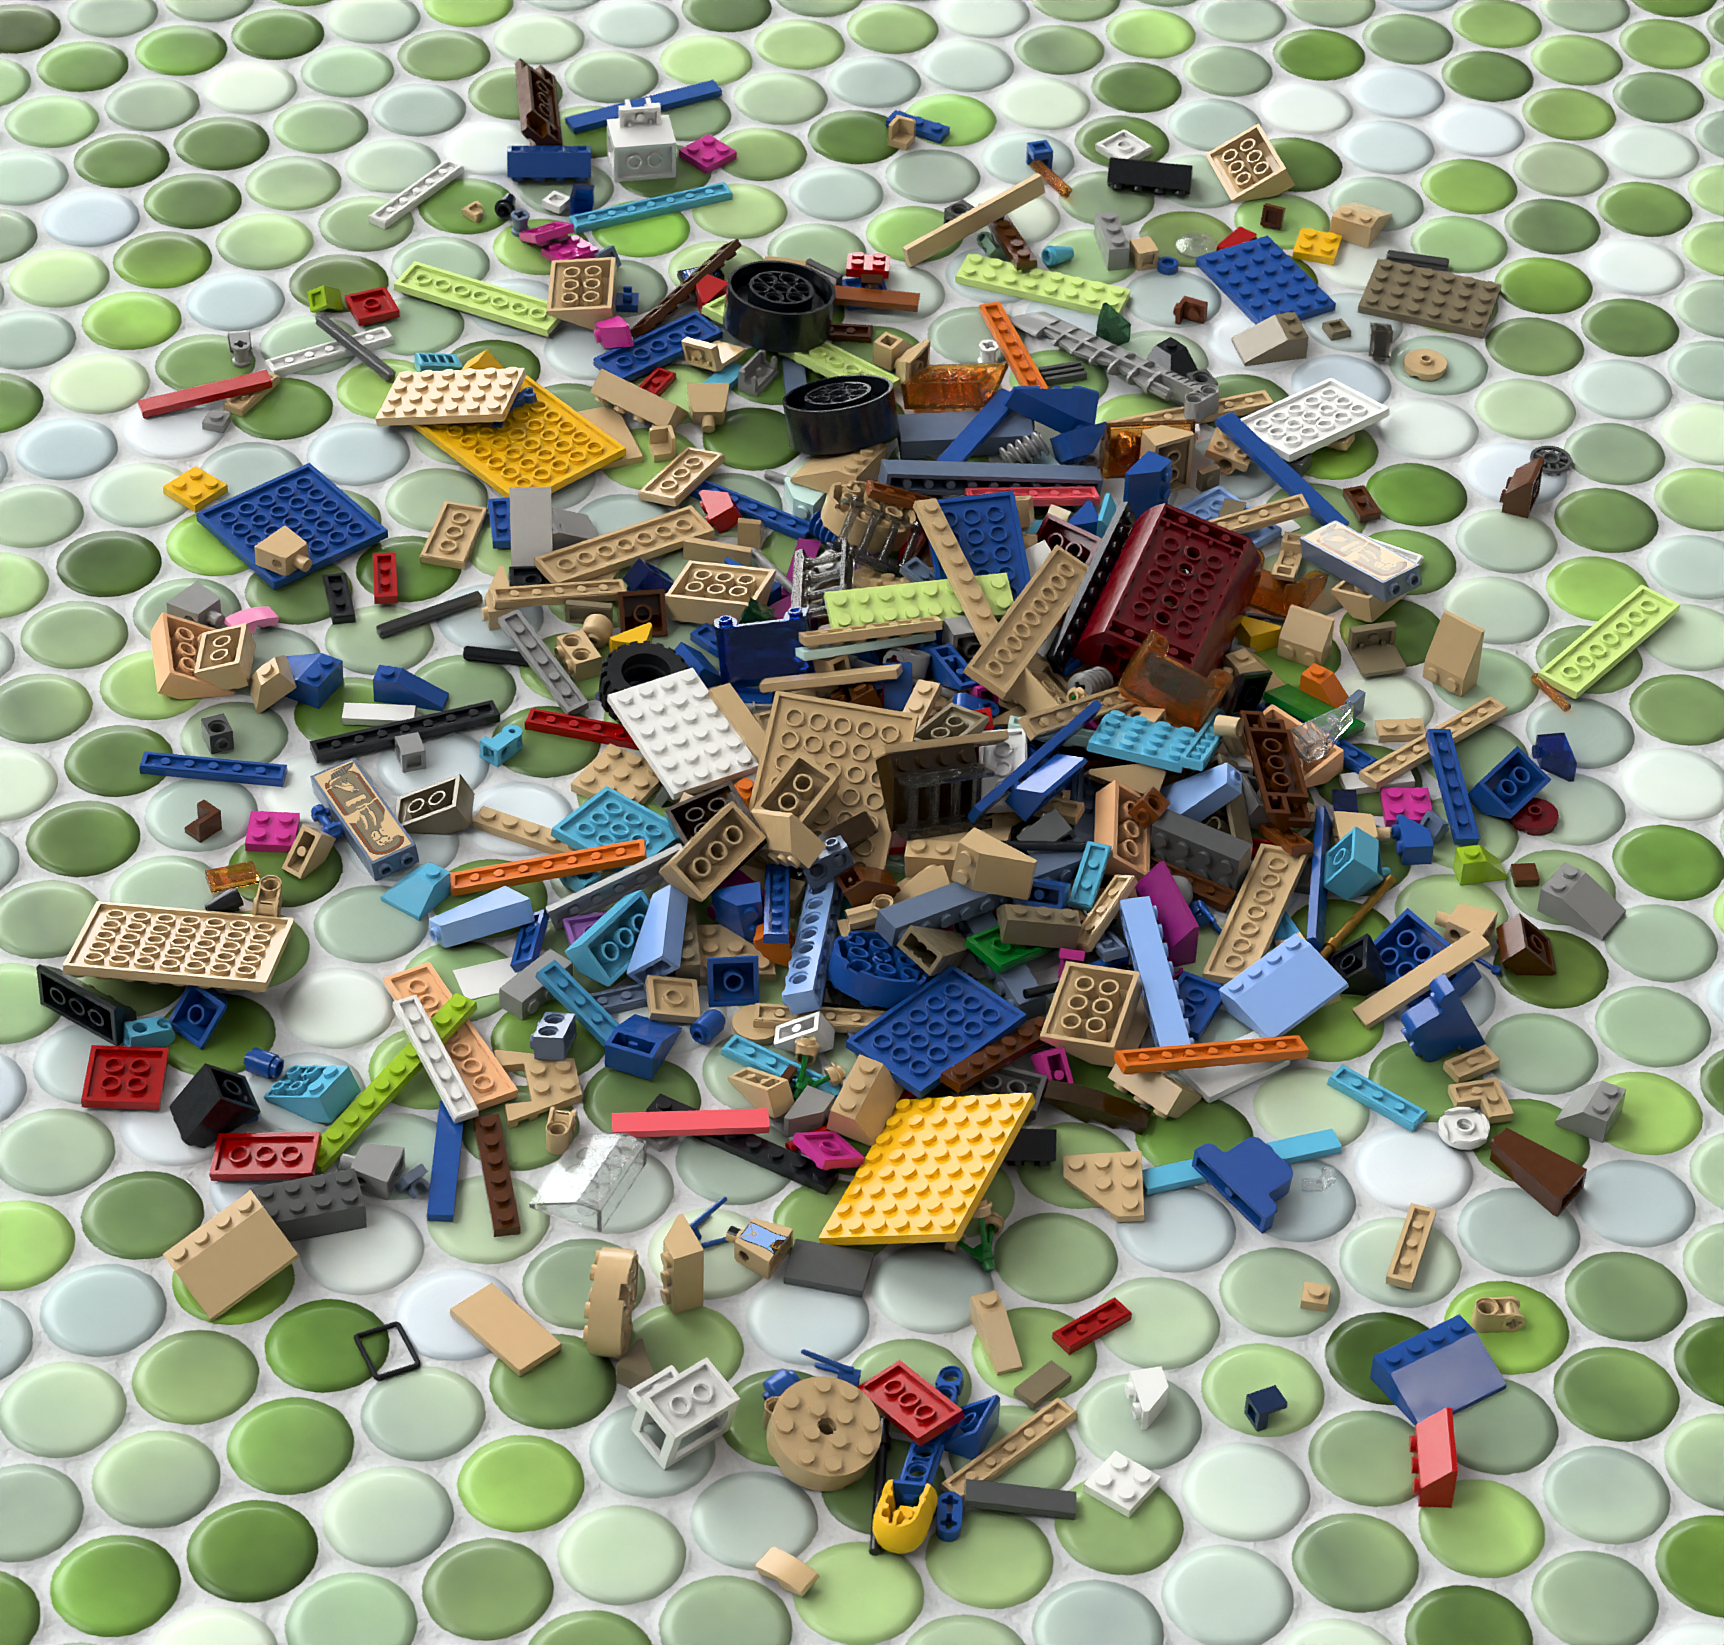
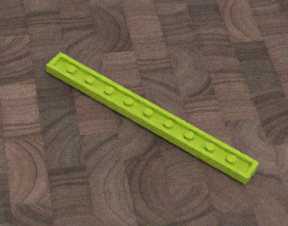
[316,993,477,1174]

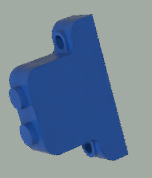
[1401,973,1486,1062]
[1192,1137,1293,1234]

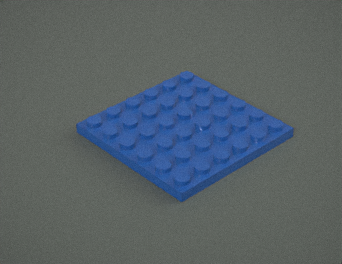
[196,463,388,590]

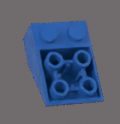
[605,1014,682,1080]

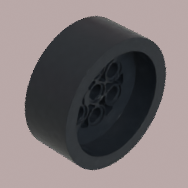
[723,260,836,353]
[782,374,899,454]

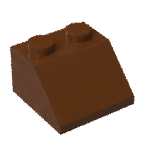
[1500,457,1545,519]
[616,589,668,636]
[1496,913,1556,976]

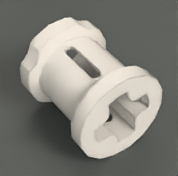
[978,340,998,369]

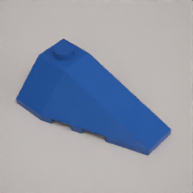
[1003,386,1099,434]

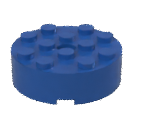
[826,930,930,1010]

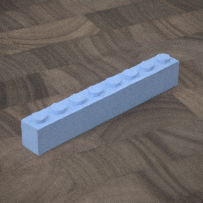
[1119,896,1195,1047]

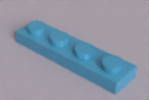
[535,960,620,1047]

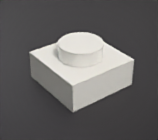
[542,191,571,214]

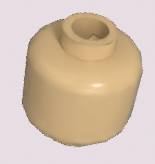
[582,614,613,648]

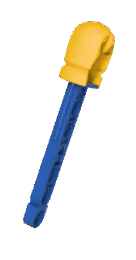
[872,1366,964,1554]

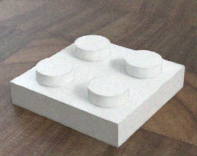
[1083,1451,1161,1518]

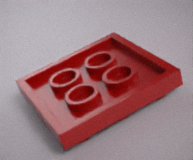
[81,1045,169,1110]

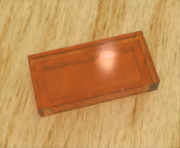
[205,861,259,893]

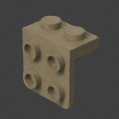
[1347,621,1406,677]

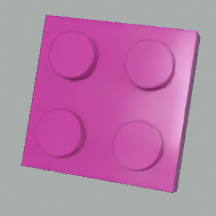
[678,134,737,174]
[519,221,575,246]
[541,235,599,261]
[1380,787,1432,827]
[245,811,300,853]
[792,1131,865,1170]

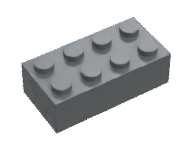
[1150,809,1253,894]
[250,1168,367,1242]

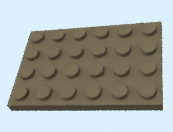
[1358,259,1502,339]

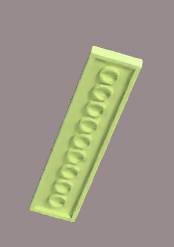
[702,294,900,389]

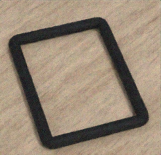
[354,1321,421,1380]

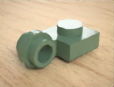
[977,232,1008,261]

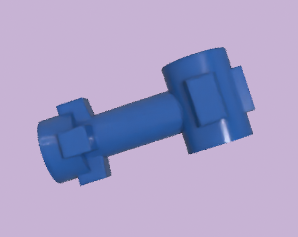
[311,804,345,839]

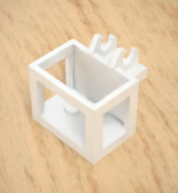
[607,98,676,182]
[627,1357,741,1470]

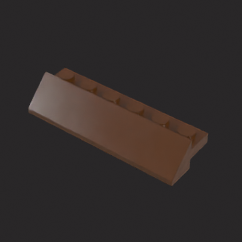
[515,58,563,146]
[1239,710,1311,833]

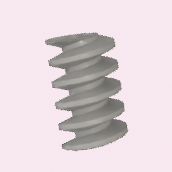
[999,431,1049,464]
[1067,666,1114,696]

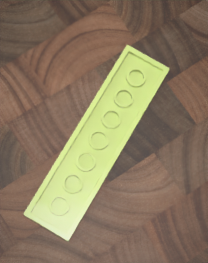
[955,253,1131,320]
[394,261,562,337]
[824,573,1014,628]
[1537,585,1680,700]

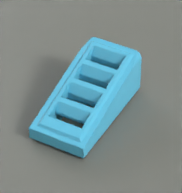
[414,353,463,372]

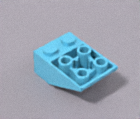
[264,1065,361,1123]

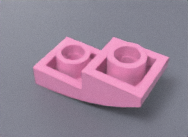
[224,606,279,634]

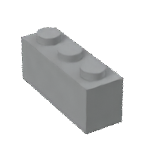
[1094,211,1130,271]
[499,949,573,1020]

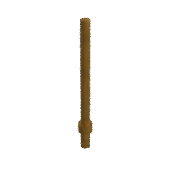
[1320,875,1396,960]

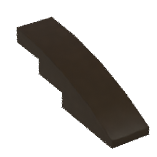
[790,811,878,880]
[1042,1080,1151,1135]

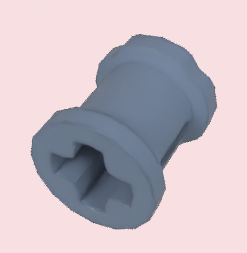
[511,209,530,237]

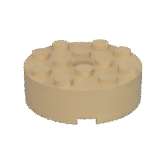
[821,480,916,554]
[583,1246,639,1359]
[766,1377,882,1492]

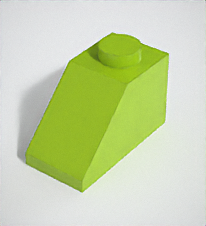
[1453,845,1507,885]

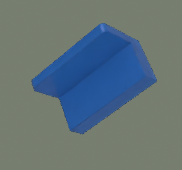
[883,662,913,710]

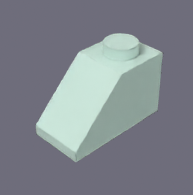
[784,477,826,521]

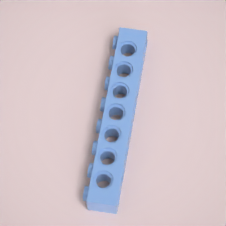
[782,880,844,1015]

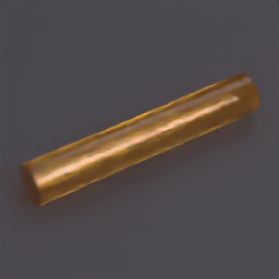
[1531,673,1571,712]

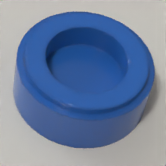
[1157,257,1179,275]

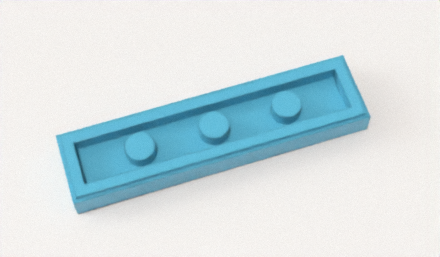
[1327,1065,1428,1132]

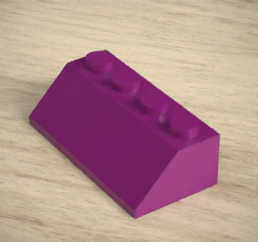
[1135,861,1199,967]

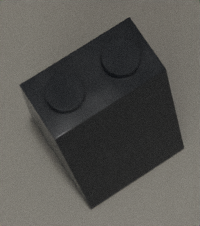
[169,1063,261,1149]

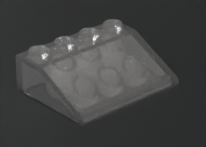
[529,1133,647,1232]

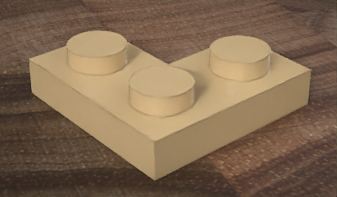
[1448,1078,1514,1124]

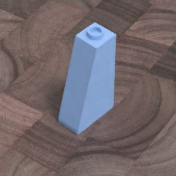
[1159,762,1243,822]
[626,884,688,983]
[429,886,535,948]

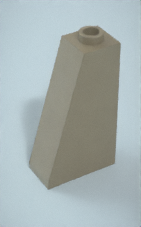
[896,925,971,976]

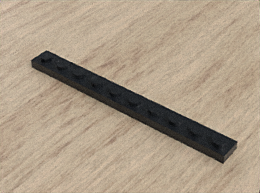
[1046,502,1135,673]

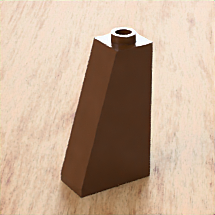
[1489,1128,1587,1217]

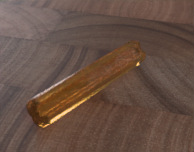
[1030,160,1072,198]

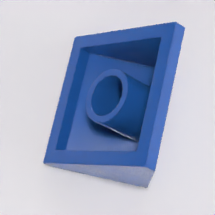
[674,642,724,688]
[706,956,759,1007]
[943,1395,1000,1460]

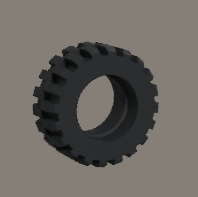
[599,641,689,725]

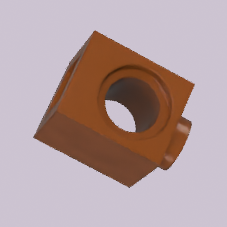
[1128,786,1170,830]

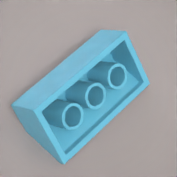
[564,890,650,987]

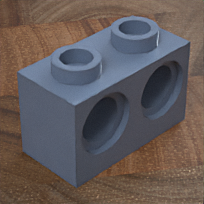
[800,835,855,890]
[530,1012,577,1061]

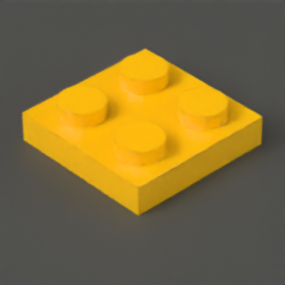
[1292,228,1342,265]
[163,466,228,512]

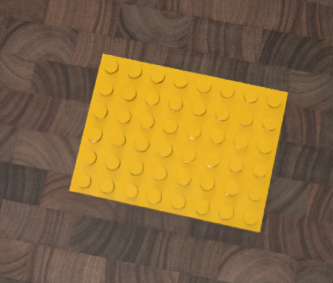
[410,375,626,498]
[818,1093,1036,1246]

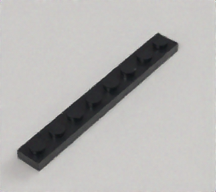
[309,700,500,763]
[646,1094,839,1195]

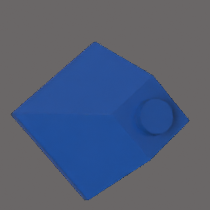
[168,985,228,1050]

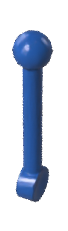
[1475,957,1501,975]

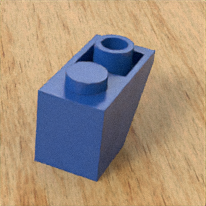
[1391,814,1434,865]

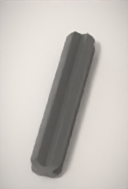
[1386,250,1449,271]

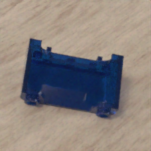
[714,607,815,689]

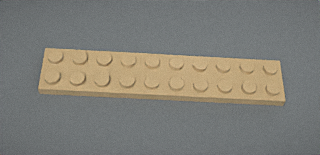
[963,544,1089,699]

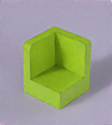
[307,285,343,314]

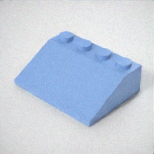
[1218,934,1349,1038]

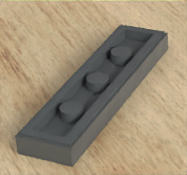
[964,1479,1076,1520]

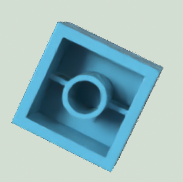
[1323,826,1391,901]

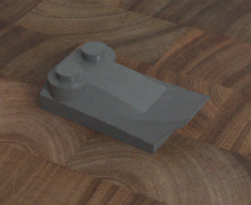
[949,1066,1047,1123]

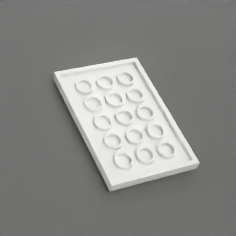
[1240,378,1390,462]
[607,668,758,800]

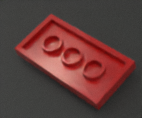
[209,1132,322,1181]
[857,1360,964,1446]

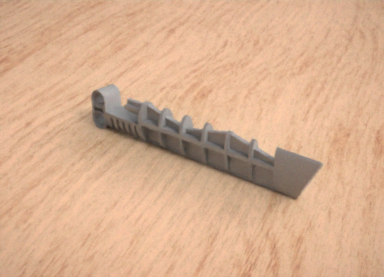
[1009,312,1219,422]

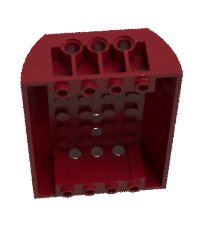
[1071,503,1262,712]

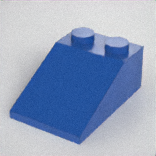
[285,653,344,709]

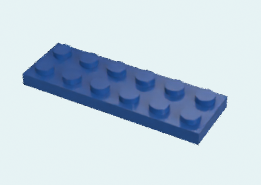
[593,311,723,382]

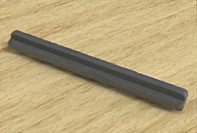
[316,314,396,382]
[376,591,483,638]

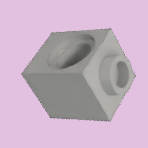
[395,732,426,773]

